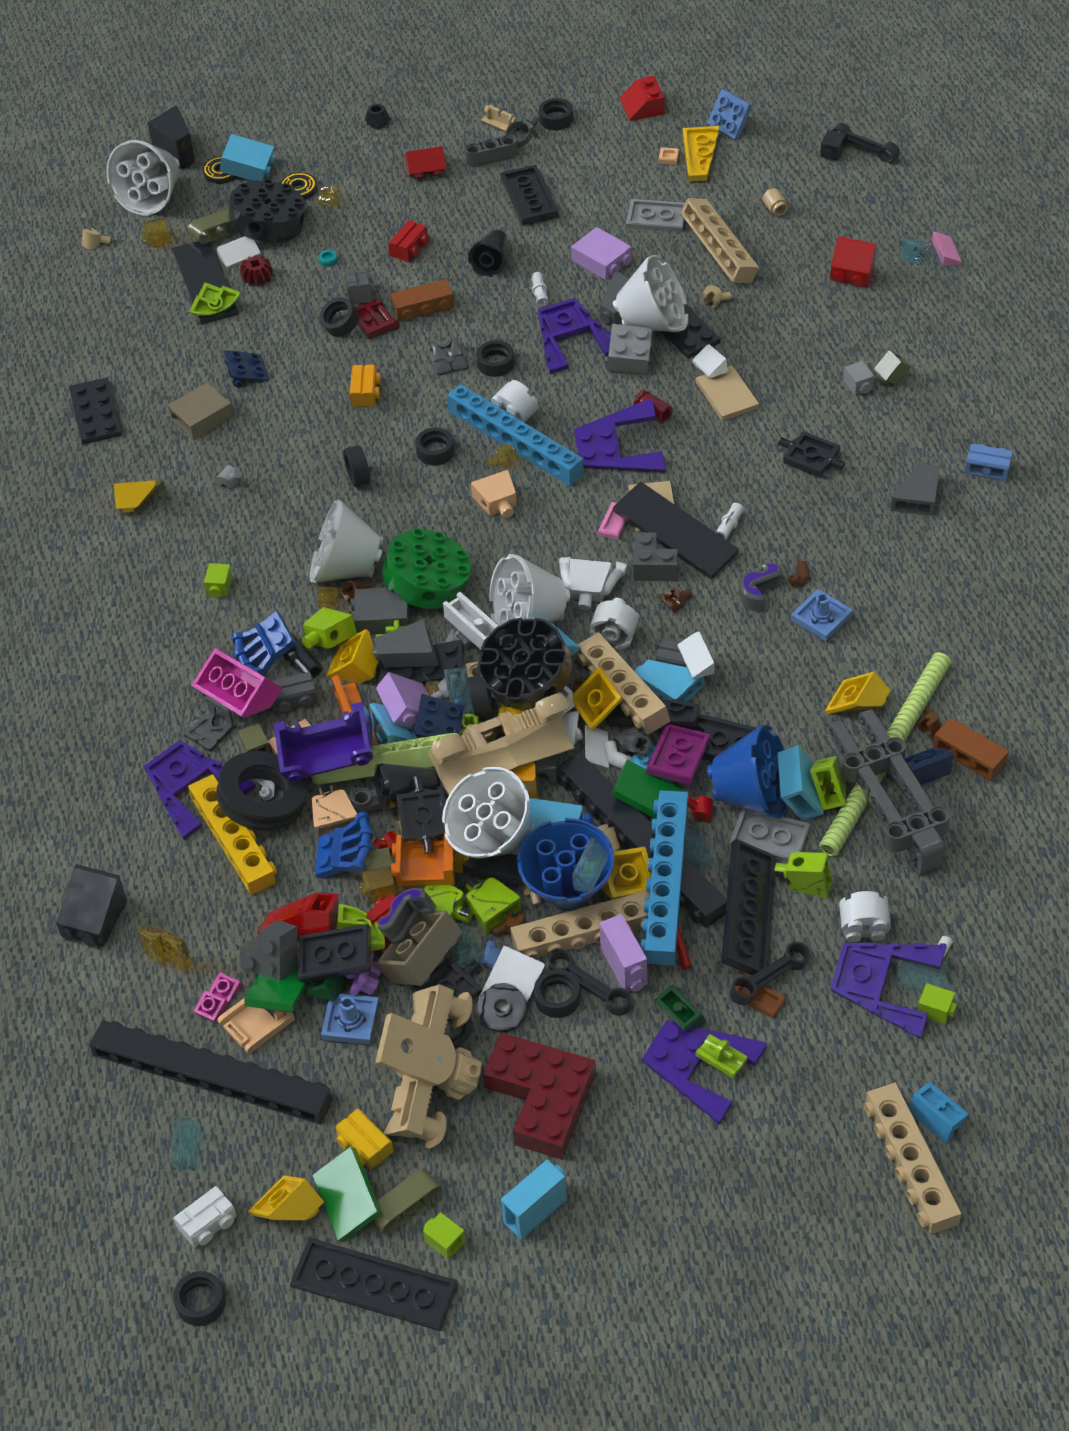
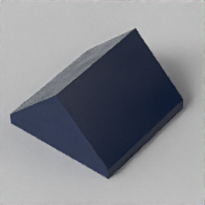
[905,747,954,785]

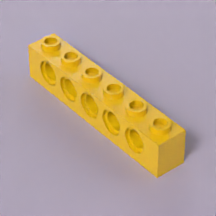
[188,774,277,895]

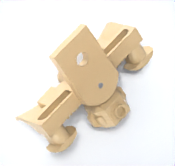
[375,984,482,1148]

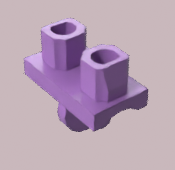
[345,952,381,996]

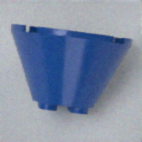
[707,725,788,819]
[517,818,614,911]

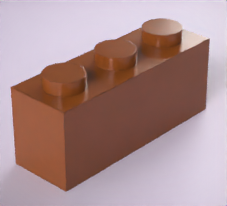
[390,279,454,322]
[933,717,1009,781]

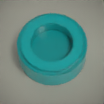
[318,250,338,267]

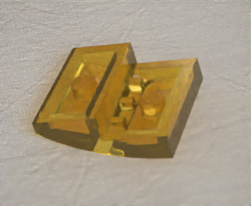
[136,925,192,972]

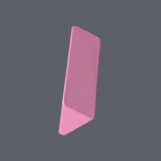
[932,232,962,267]

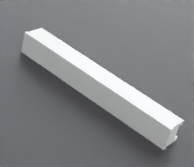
[443,592,574,715]

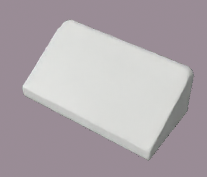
[217,236,261,268]
[692,345,728,378]
[678,632,714,679]
[585,725,609,770]

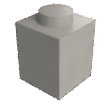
[843,361,874,396]

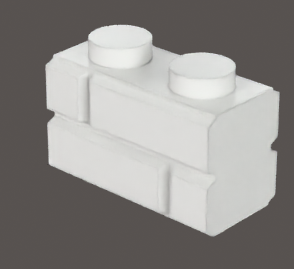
[173,1186,237,1249]

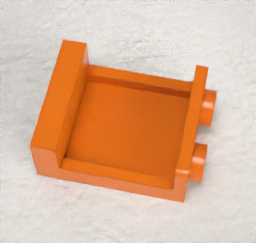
[391,832,455,886]

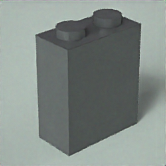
[351,587,409,635]

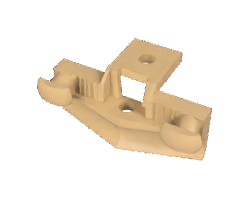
[428,693,575,796]

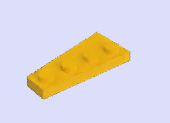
[683,126,719,182]

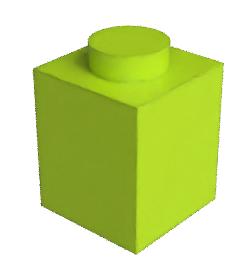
[204,563,233,598]
[917,983,957,1024]
[423,1212,466,1260]

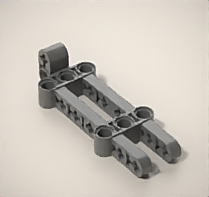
[828,709,950,875]

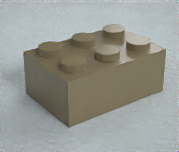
[375,911,463,986]

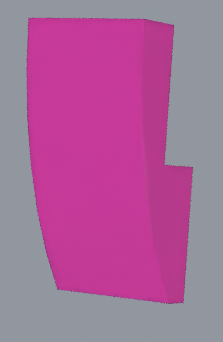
[193,972,242,1022]

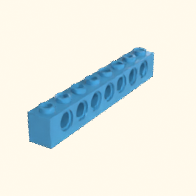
[447,384,584,486]
[641,790,688,965]

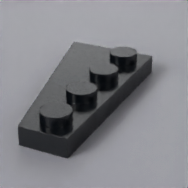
[607,695,701,727]

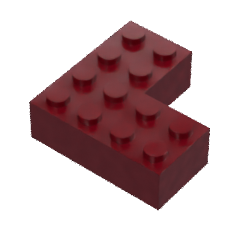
[483,1033,596,1160]

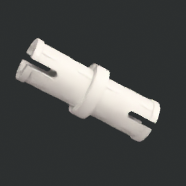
[531,272,549,307]
[715,503,744,540]

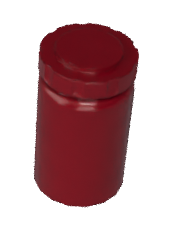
[633,390,673,424]

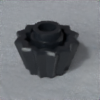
[365,104,390,128]

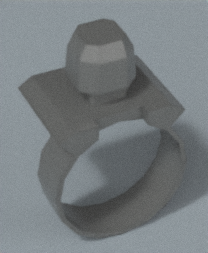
[505,114,539,147]

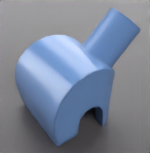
[481,941,501,968]

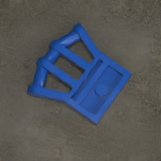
[232,611,297,676]
[315,812,374,879]

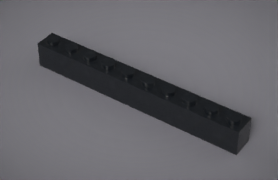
[557,752,727,928]
[89,1020,333,1125]

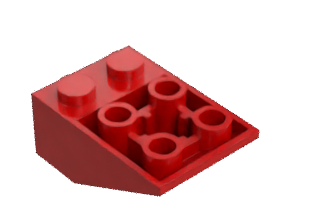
[258,892,339,940]

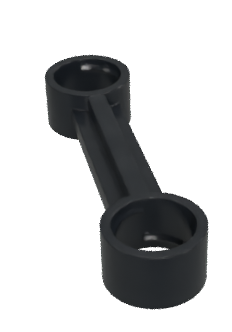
[831,123,900,164]
[729,942,810,1005]
[548,950,631,1016]

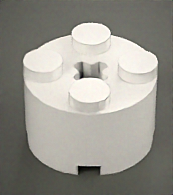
[491,380,539,423]
[589,598,640,649]
[839,891,891,942]

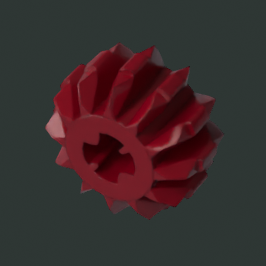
[240,255,273,286]

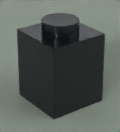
[820,130,846,161]

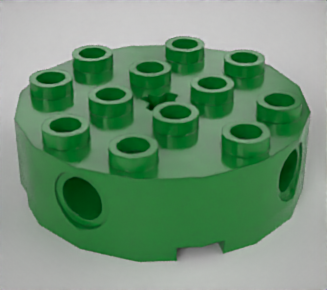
[382,528,472,609]

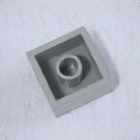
[607,324,652,374]

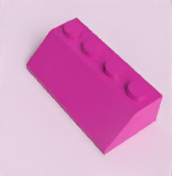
[192,648,283,718]

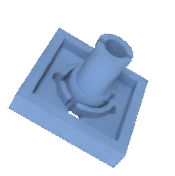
[707,89,753,139]
[791,589,853,641]
[321,994,379,1045]

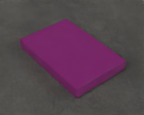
[646,724,711,785]

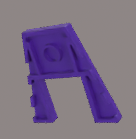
[538,298,611,374]
[574,398,666,473]
[144,740,256,840]
[830,943,947,1039]
[642,1020,767,1125]

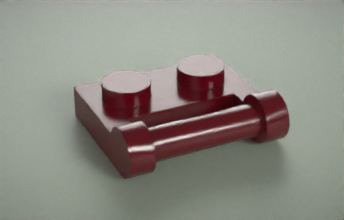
[357,299,400,339]

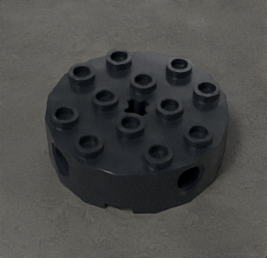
[229,178,306,242]
[478,617,572,710]

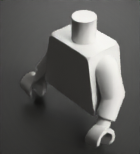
[559,557,627,611]

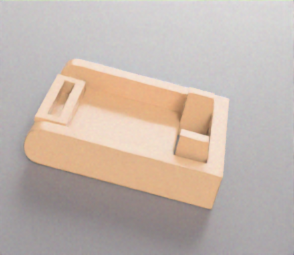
[217,999,295,1054]

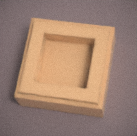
[658,148,679,165]

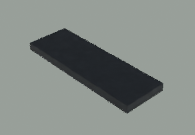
[172,241,239,325]
[613,481,739,579]
[721,839,776,976]
[290,1237,458,1331]

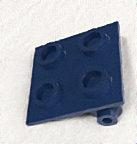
[223,350,270,388]
[412,694,464,737]

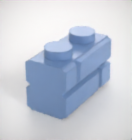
[965,444,1013,481]

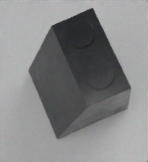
[148,105,195,170]
[56,864,127,947]

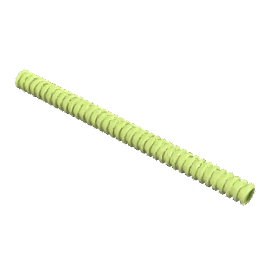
[819,652,951,856]

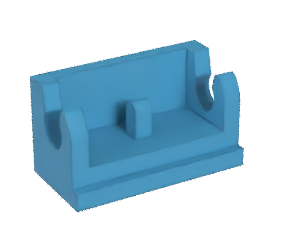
[909,1081,969,1143]

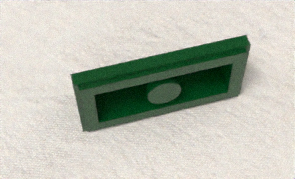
[307,975,349,1000]
[654,984,706,1032]

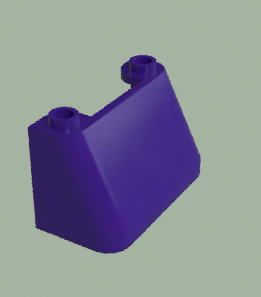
[273,702,373,782]

